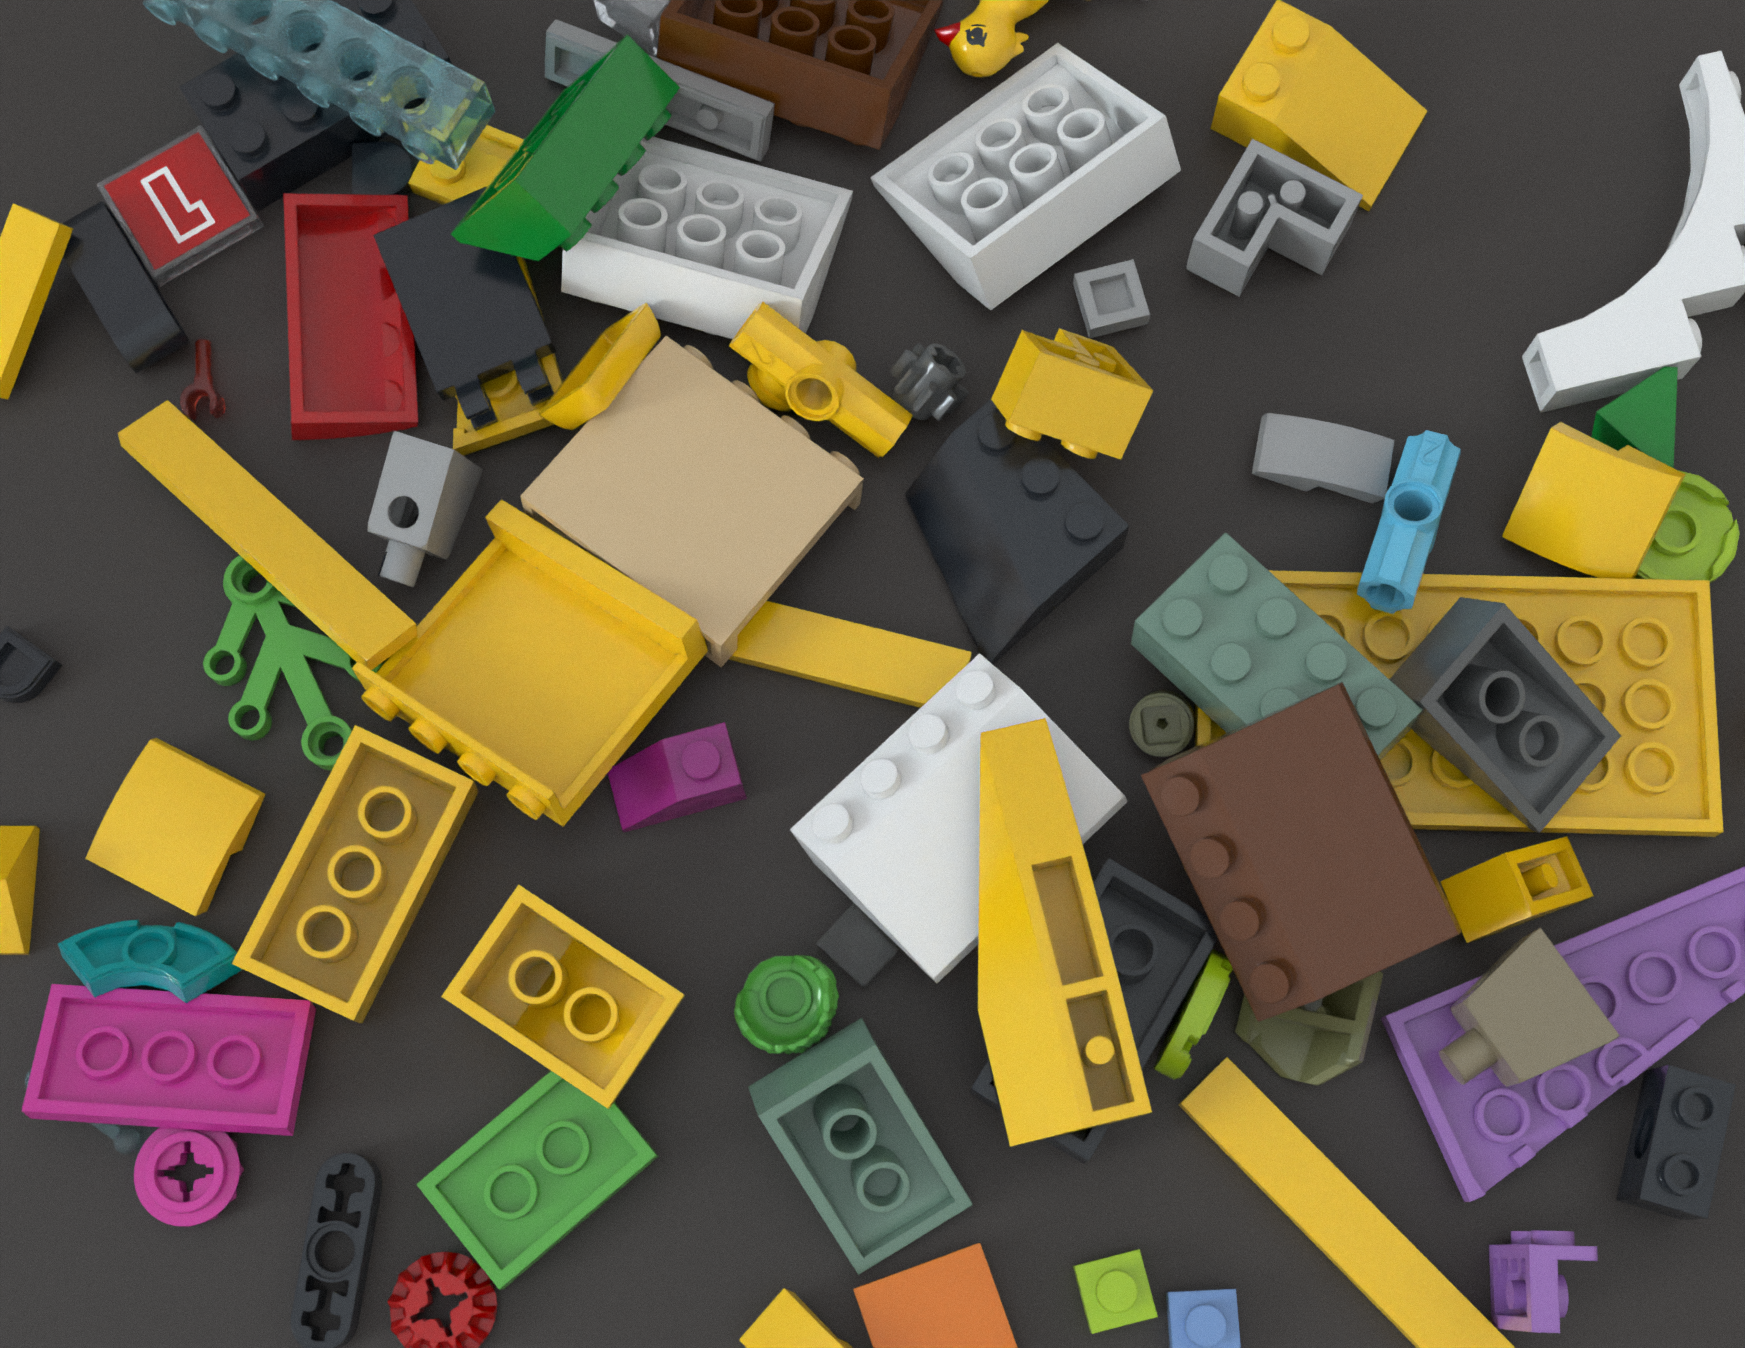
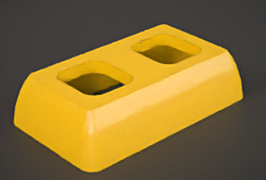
[539,302,661,430]

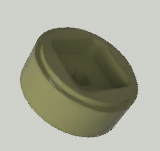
[1129,690,1196,757]

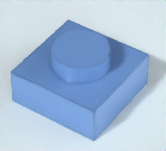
[1166,1289,1241,1348]

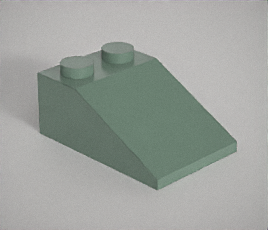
[748,1018,973,1275]

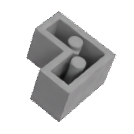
[1186,139,1363,297]

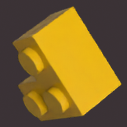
[991,328,1153,459]

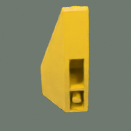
[978,718,1152,1147]

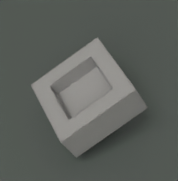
[1073,259,1150,338]

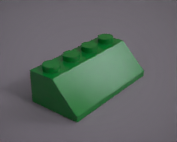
[451,34,680,261]

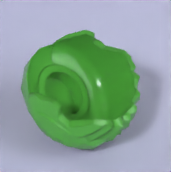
[734,955,839,1055]

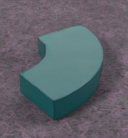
[58,919,243,1003]

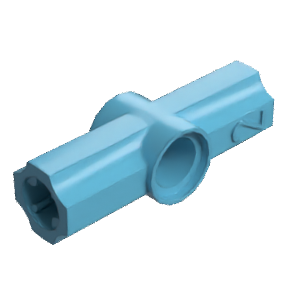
[1357,430,1461,614]

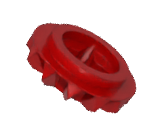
[387,1252,497,1348]

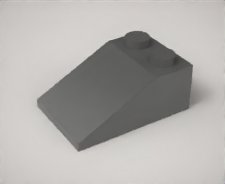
[1389,597,1621,833]

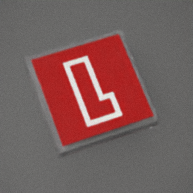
[96,125,264,287]

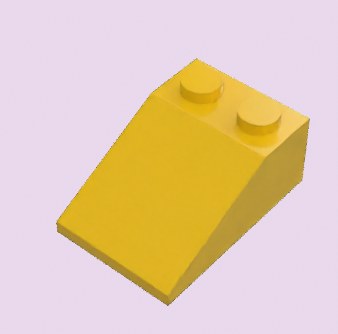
[1210,0,1427,211]
[441,884,685,1109]

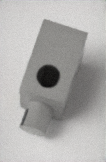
[368,431,483,588]

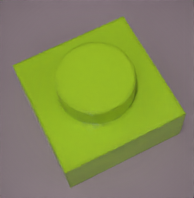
[1073,1249,1158,1334]

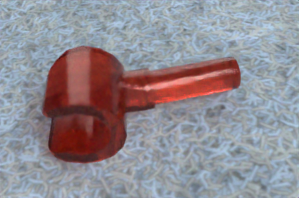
[180,339,226,421]

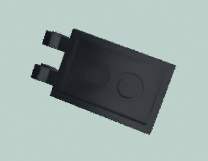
[373,187,557,431]

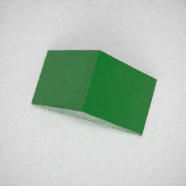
[1591,366,1678,468]

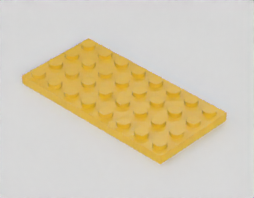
[1195,570,1723,837]

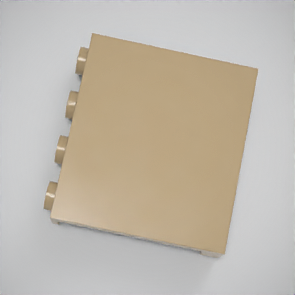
[520,336,864,668]

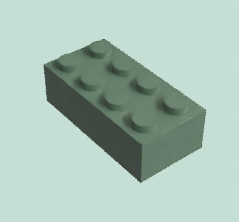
[1131,532,1423,760]

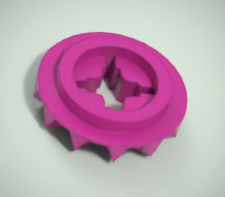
[134,1127,244,1227]

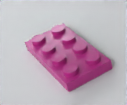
[22,984,316,1136]

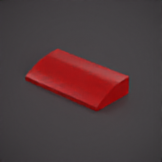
[283,193,418,440]

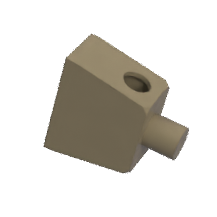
[1439,928,1620,1087]

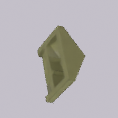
[1235,971,1383,1086]

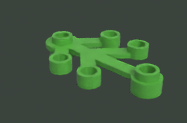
[203,555,386,771]

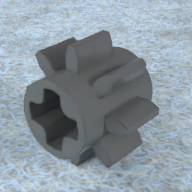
[889,343,969,421]

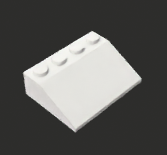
[870,43,1181,310]
[561,137,853,339]
[790,653,1128,983]

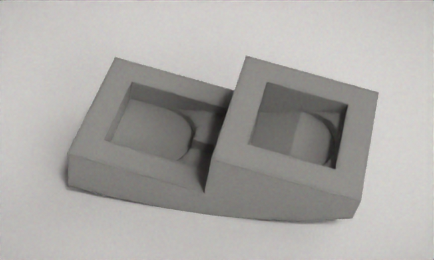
[1252,413,1395,504]

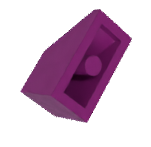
[608,722,747,833]

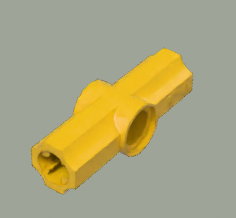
[729,302,913,458]

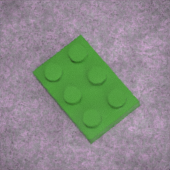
[416,1071,659,1290]

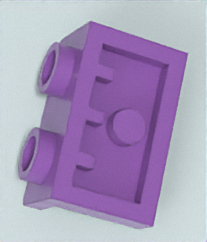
[1489,1230,1598,1333]

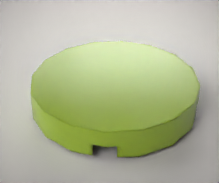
[1634,470,1740,583]
[1153,949,1233,1080]

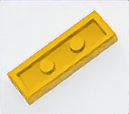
[0,203,73,400]

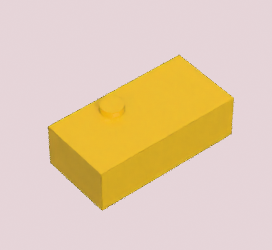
[232,725,479,1024]

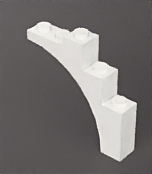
[1522,51,1745,413]

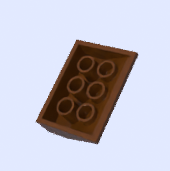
[657,0,944,150]
[1141,682,1462,1022]

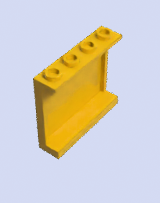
[352,499,708,827]

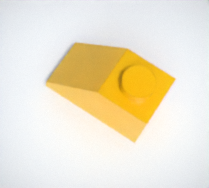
[1440,836,1594,943]

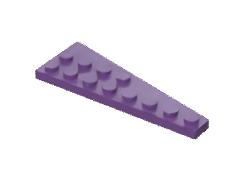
[1381,866,1745,1202]

